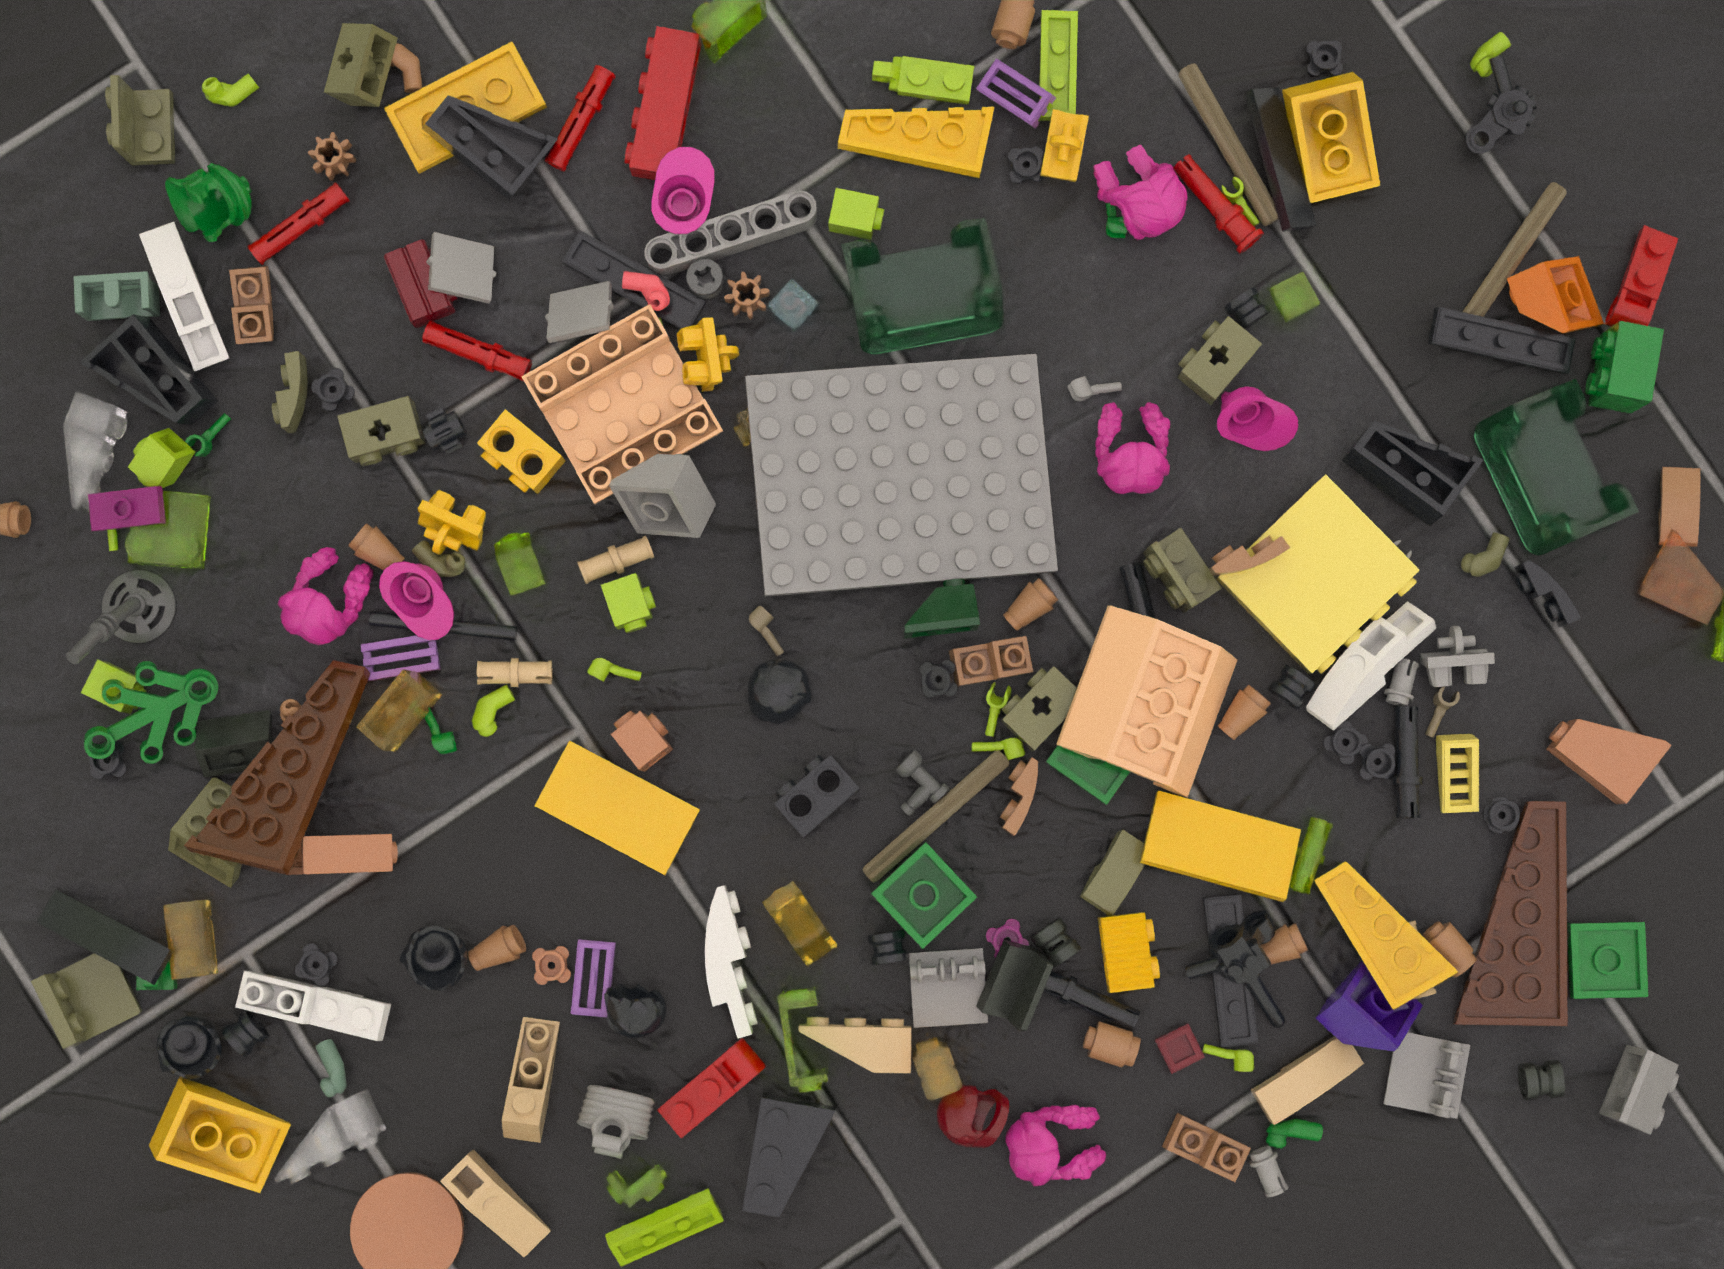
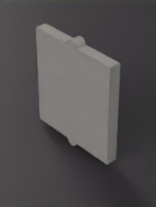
[426,232,496,304]
[545,281,614,343]

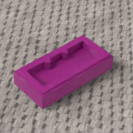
[88,486,166,532]

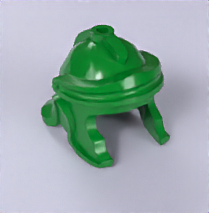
[165,163,252,242]

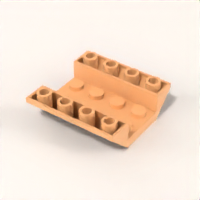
[521,304,723,504]
[1056,606,1237,798]

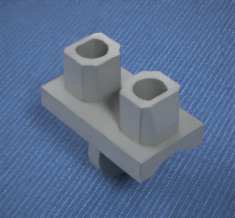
[1420,626,1495,687]

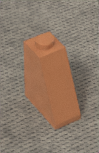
[1546,719,1672,804]
[288,834,398,875]

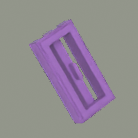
[976,58,1056,129]
[361,635,441,682]
[571,939,616,1017]

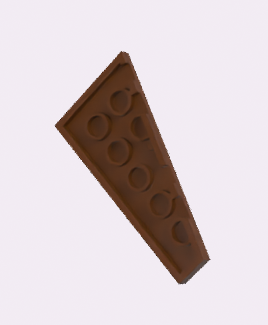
[184,660,371,875]
[1452,801,1568,1026]

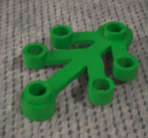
[84,661,218,764]

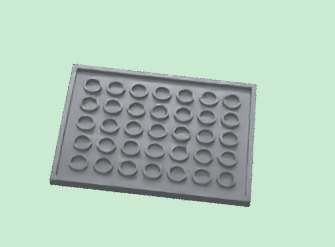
[745,354,1058,597]

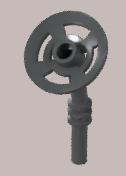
[66,570,176,664]

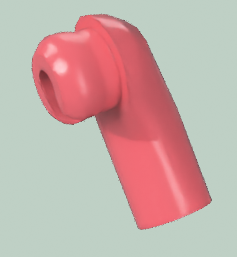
[622,271,670,311]

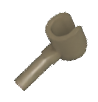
[749,606,784,657]
[1425,686,1460,738]

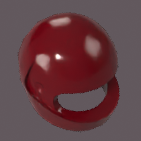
[937,1085,1009,1148]

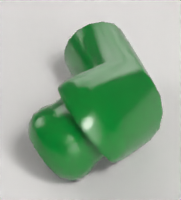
[1266,1119,1323,1148]

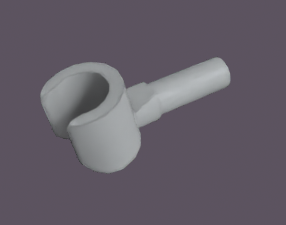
[1068,376,1122,402]

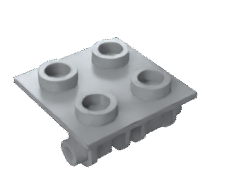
[909,948,988,1028]
[1383,1032,1470,1119]

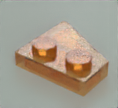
[1638,529,1724,625]

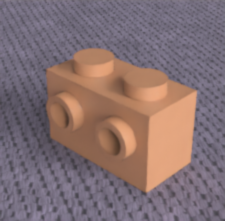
[611,711,673,772]

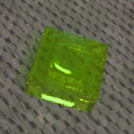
[1269,271,1320,322]

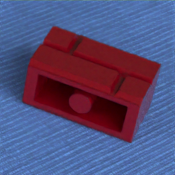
[384,239,458,328]

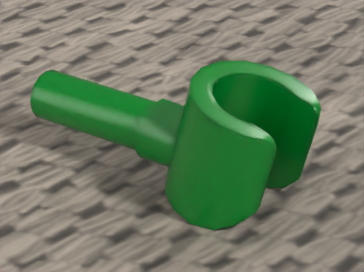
[1105,203,1127,239]
[185,413,231,457]
[421,706,457,754]

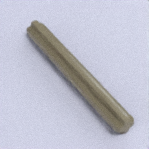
[1179,63,1279,226]
[1463,182,1567,317]
[862,750,1009,883]

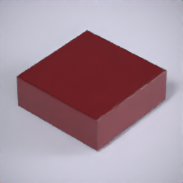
[1154,1023,1205,1074]

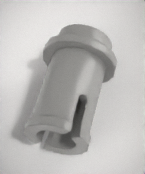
[1384,658,1419,706]
[1249,1146,1289,1197]

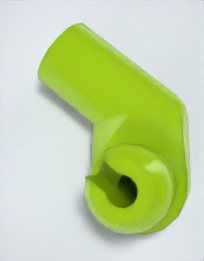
[1470,32,1511,77]
[202,74,259,107]
[472,684,515,737]

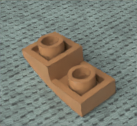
[229,266,274,344]
[1659,467,1700,547]
[1209,535,1290,575]
[949,636,1033,686]
[1000,758,1038,836]
[1162,1113,1251,1182]

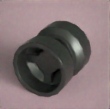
[1030,917,1081,968]
[1518,1060,1565,1101]

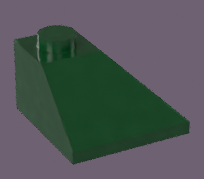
[903,579,980,639]

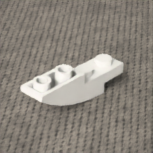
[139,222,230,371]
[1306,601,1436,731]
[705,885,758,1038]
[236,971,391,1041]

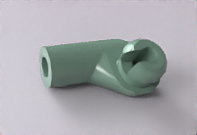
[316,1039,347,1097]

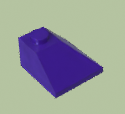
[1316,960,1423,1052]

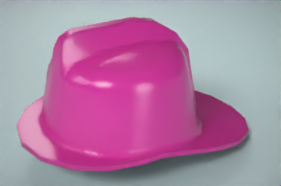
[651,147,715,234]
[1217,386,1298,451]
[379,561,454,640]

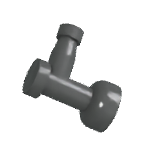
[895,749,949,817]

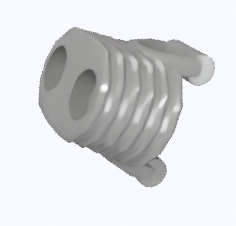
[576,1085,655,1159]

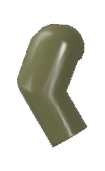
[1461,532,1510,577]
[412,540,466,577]

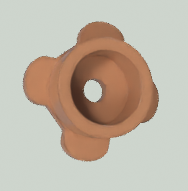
[532,946,571,985]

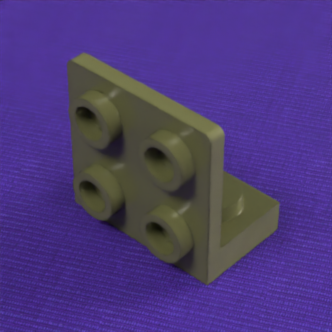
[105,75,175,166]
[1143,528,1222,614]
[168,777,242,888]
[31,953,142,1049]

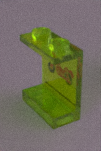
[778,987,829,1092]

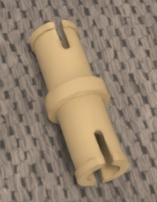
[577,535,654,584]
[477,658,552,687]

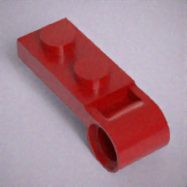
[1605,225,1678,327]
[657,1037,766,1138]

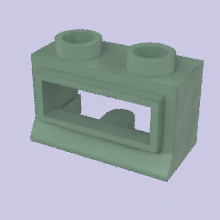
[74,271,160,321]

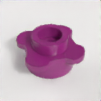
[986,919,1029,958]

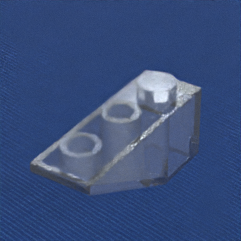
[63,391,128,514]
[275,1089,386,1184]

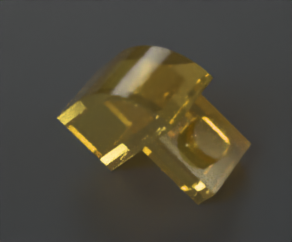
[762,881,838,967]

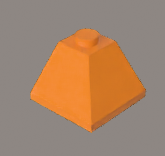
[1507,256,1604,333]

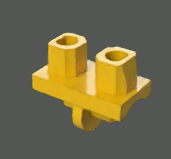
[1040,109,1089,182]
[677,317,739,392]
[418,490,486,555]

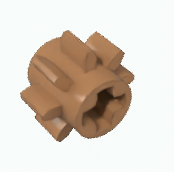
[308,132,356,181]
[724,272,770,320]

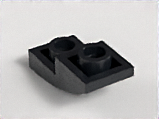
[1514,560,1581,627]

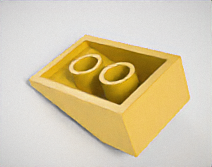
[1282,72,1380,203]
[149,1077,291,1193]

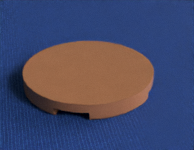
[350,1172,464,1269]

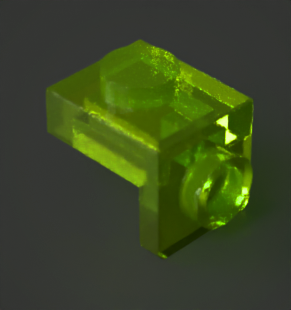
[494,532,545,595]
[606,1163,667,1208]

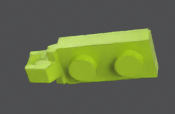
[872,56,974,105]

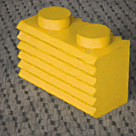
[1098,912,1160,993]

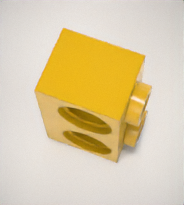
[477,409,565,494]

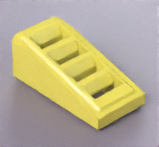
[1436,734,1479,813]

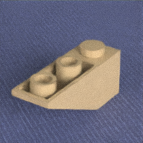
[502,1017,560,1143]
[799,1017,911,1073]
[440,1150,551,1257]

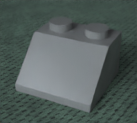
[609,454,716,538]
[1599,1045,1679,1135]

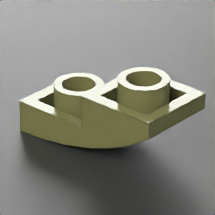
[272,351,308,433]
[1080,829,1145,916]

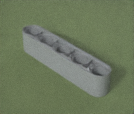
[644,190,817,276]

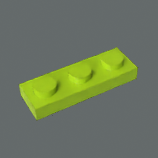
[1038,10,1078,121]
[605,1188,724,1267]

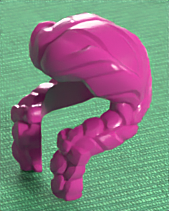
[1093,145,1188,240]
[1095,402,1170,494]
[278,547,373,645]
[1006,1105,1106,1186]

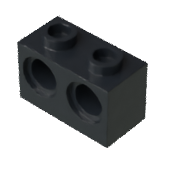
[774,755,860,838]

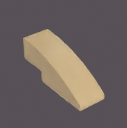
[1251,1036,1364,1125]

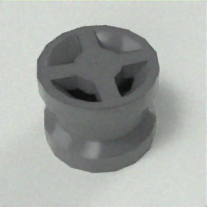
[686,258,724,301]

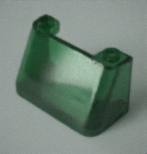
[841,218,1004,354]
[1474,378,1639,556]

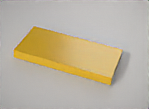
[384,42,547,174]
[535,740,700,875]
[1140,790,1301,902]

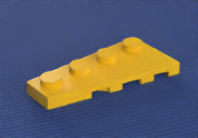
[837,107,994,178]
[1314,862,1459,1010]

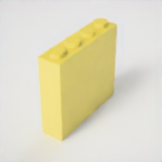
[1216,474,1419,674]

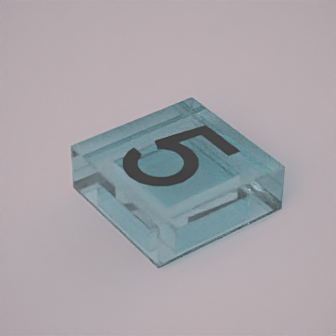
[767,279,819,332]

